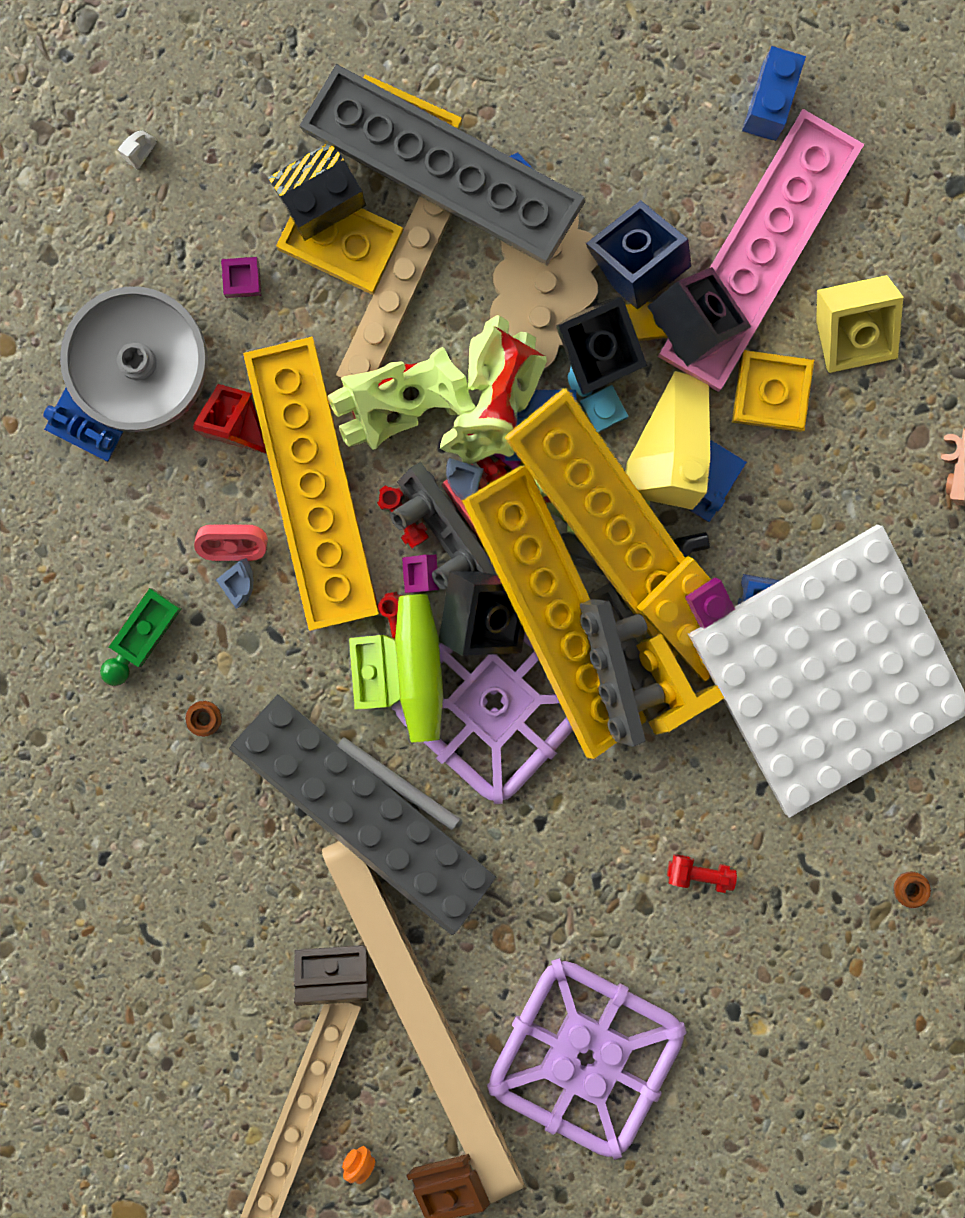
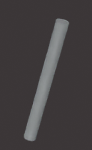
[337,737,460,830]

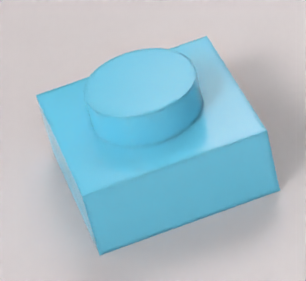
[580,385,628,433]

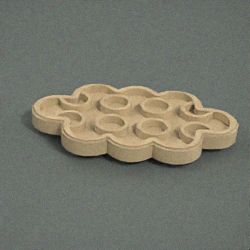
[490,215,598,371]

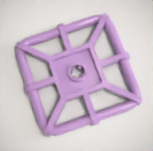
[391,632,573,804]
[487,958,687,1160]

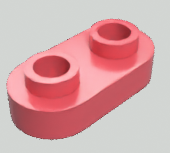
[194,525,268,561]

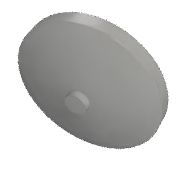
[60,286,208,432]

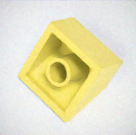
[816,275,903,373]

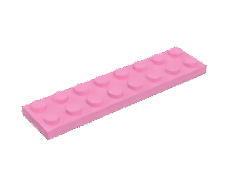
[658,109,864,392]

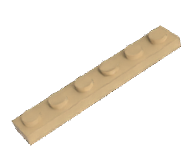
[336,196,452,379]

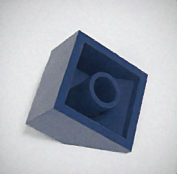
[586,200,692,310]

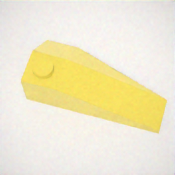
[626,371,710,510]

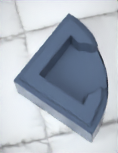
[446,458,483,500]
[216,558,254,609]

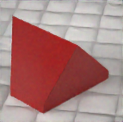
[193,384,267,454]

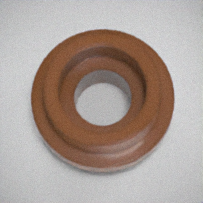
[185,701,222,737]
[893,871,931,908]

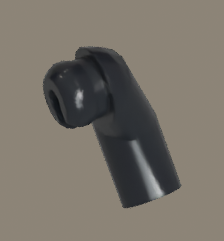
[674,532,710,558]

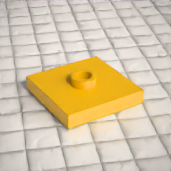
[732,350,814,432]

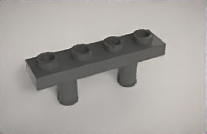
[390,462,498,589]
[579,599,665,747]

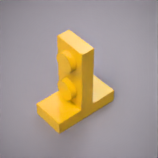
[636,633,724,735]

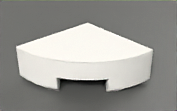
[118,131,157,169]

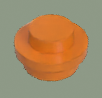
[342,1146,375,1184]

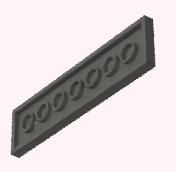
[299,64,585,266]
[229,694,496,935]

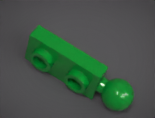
[100,588,182,686]

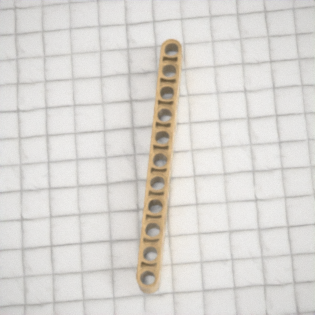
[322,841,525,1204]

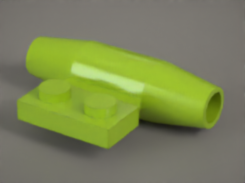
[349,594,443,742]

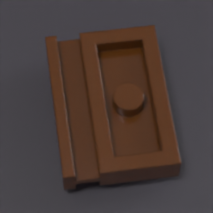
[406,1154,491,1218]

